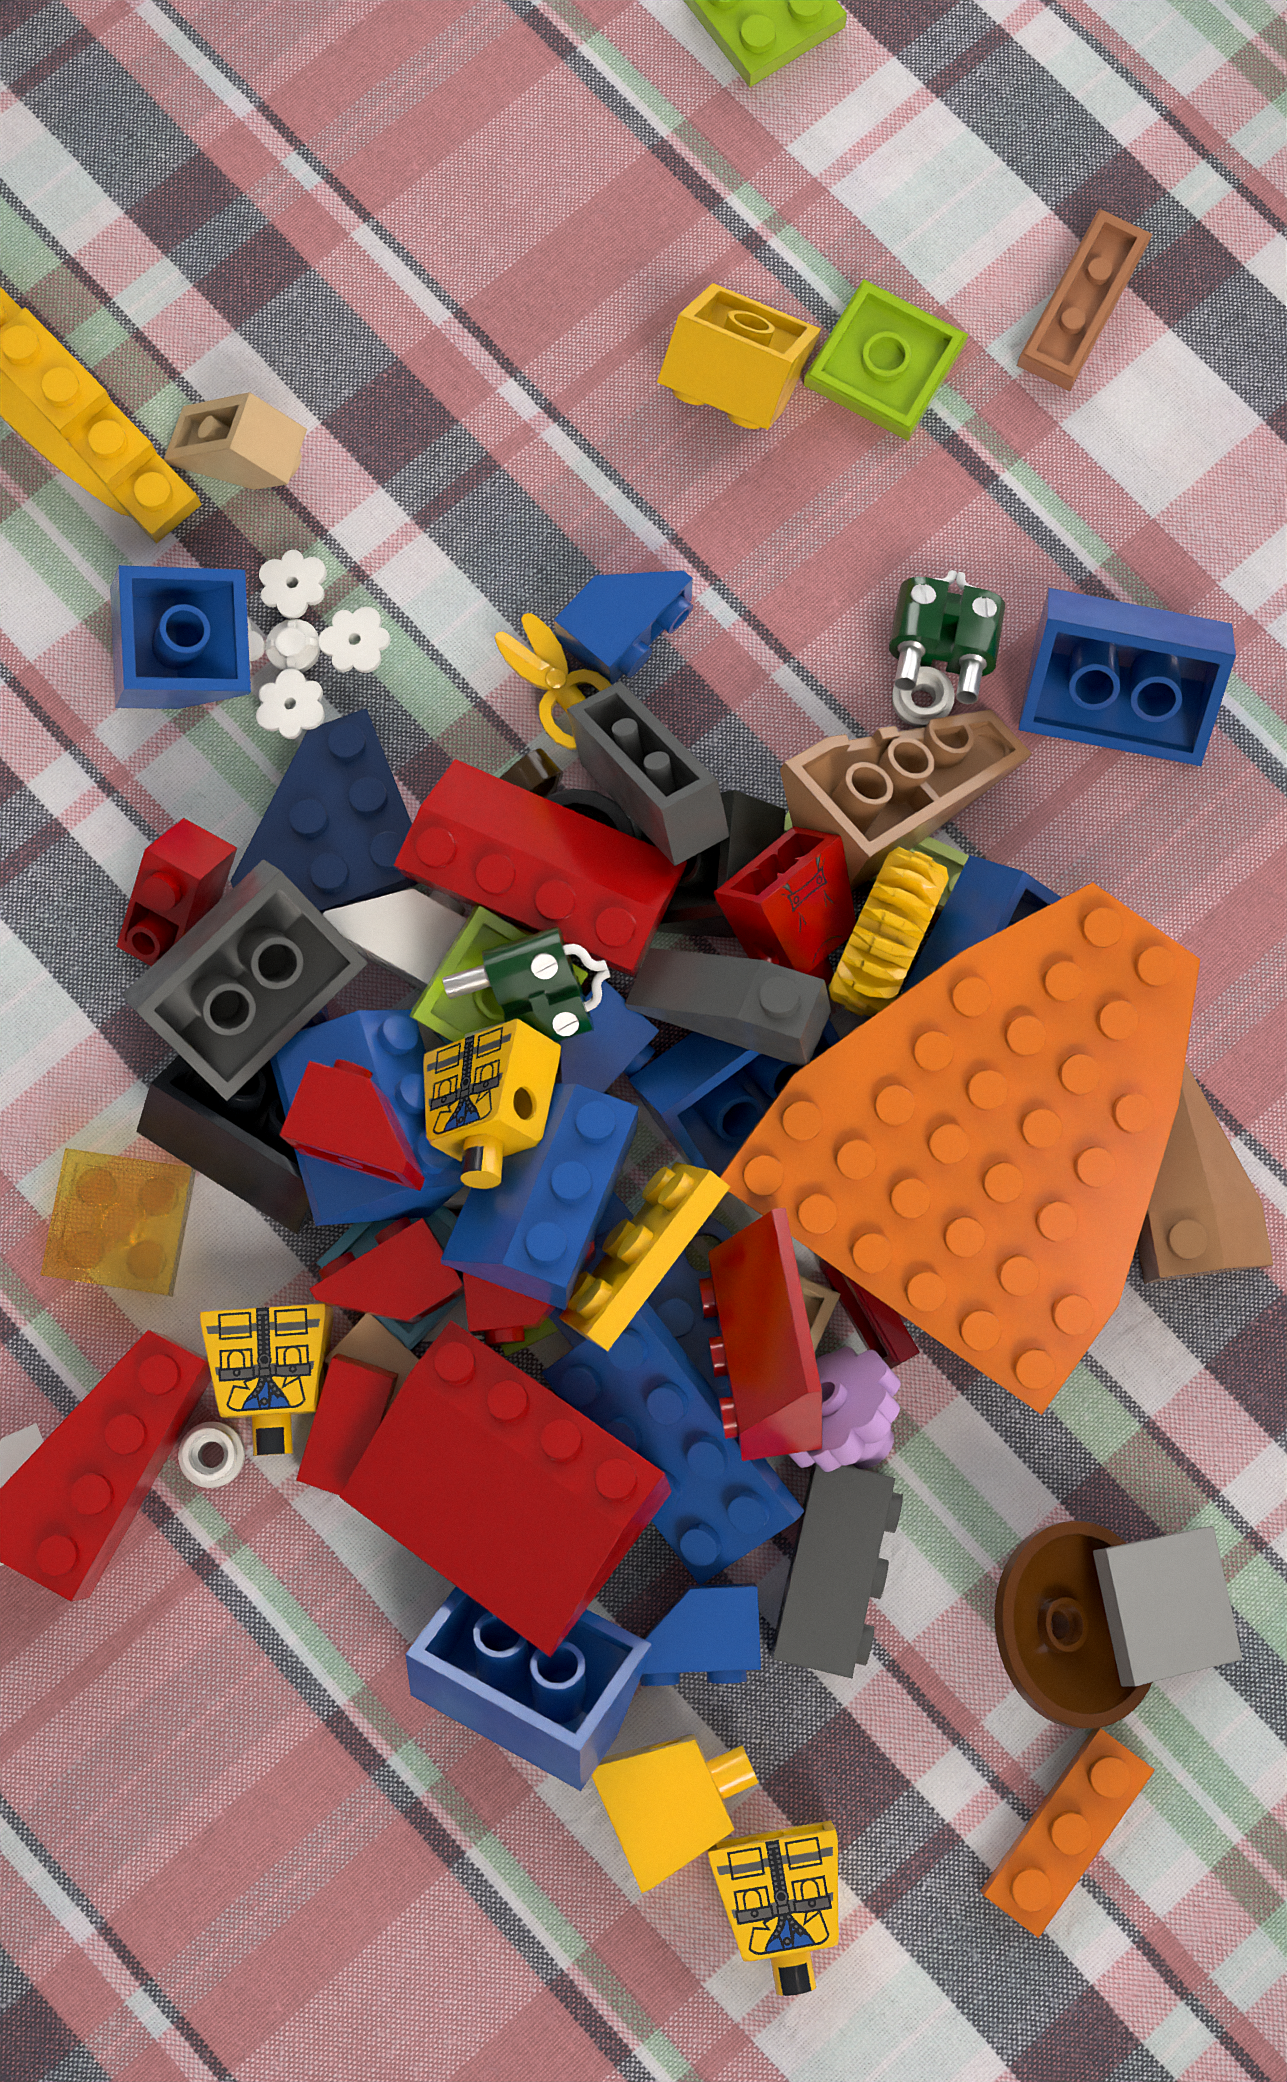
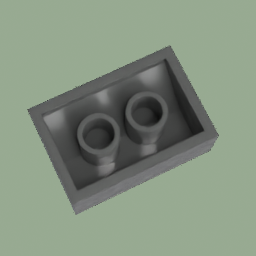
[122,859,368,1101]

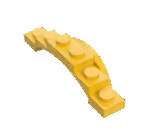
[0,287,202,544]

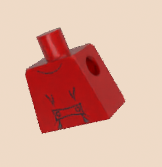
[714,826,856,986]

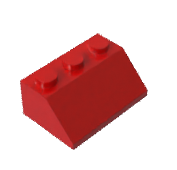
[698,1208,822,1461]

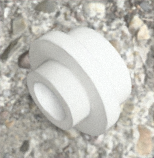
[892,666,955,728]
[178,1422,245,1488]

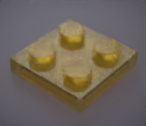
[40,1148,197,1297]

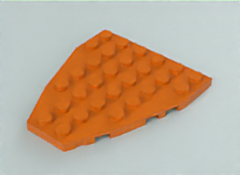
[719,882,1201,1415]

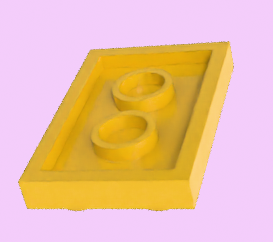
[558,1162,731,1351]

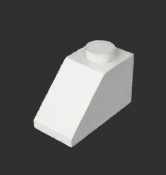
[323,888,467,991]

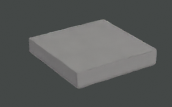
[1093,1526,1243,1686]

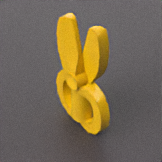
[494,613,612,750]

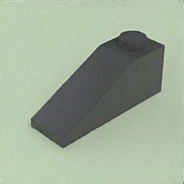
[625,948,831,1067]

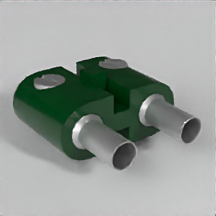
[889,570,1005,704]
[442,926,610,1042]

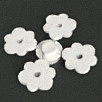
[247,550,391,739]

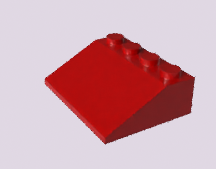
[339,1320,672,1657]

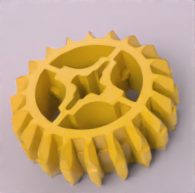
[829,847,948,1017]

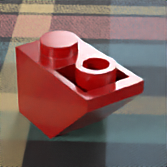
[116,818,237,967]
[309,1217,465,1325]

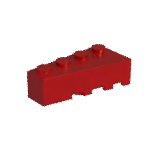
[0,1330,212,1602]

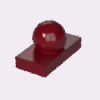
[818,1258,920,1369]

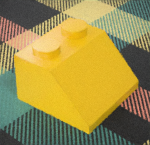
[657,283,822,430]

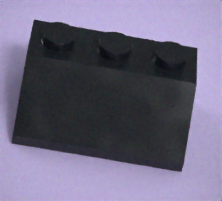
[136,1054,313,1235]

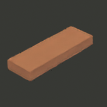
[1016,209,1153,392]

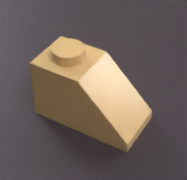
[164,392,307,490]

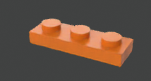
[980,1728,1155,1938]

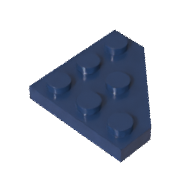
[230,708,420,915]

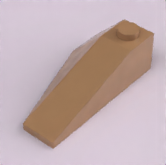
[780,709,1032,891]
[1137,1061,1273,1284]

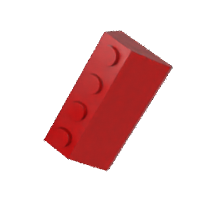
[394,759,687,978]

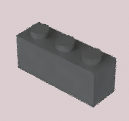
[567,681,729,866]
[770,1462,903,1679]

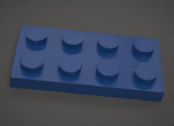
[541,1301,804,1585]

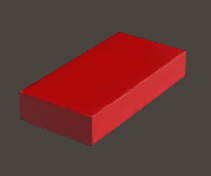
[296,1353,399,1496]

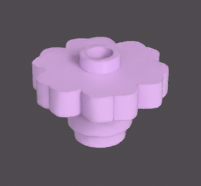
[788,1347,901,1472]

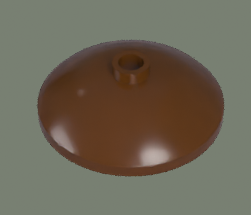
[994,1521,1153,1729]

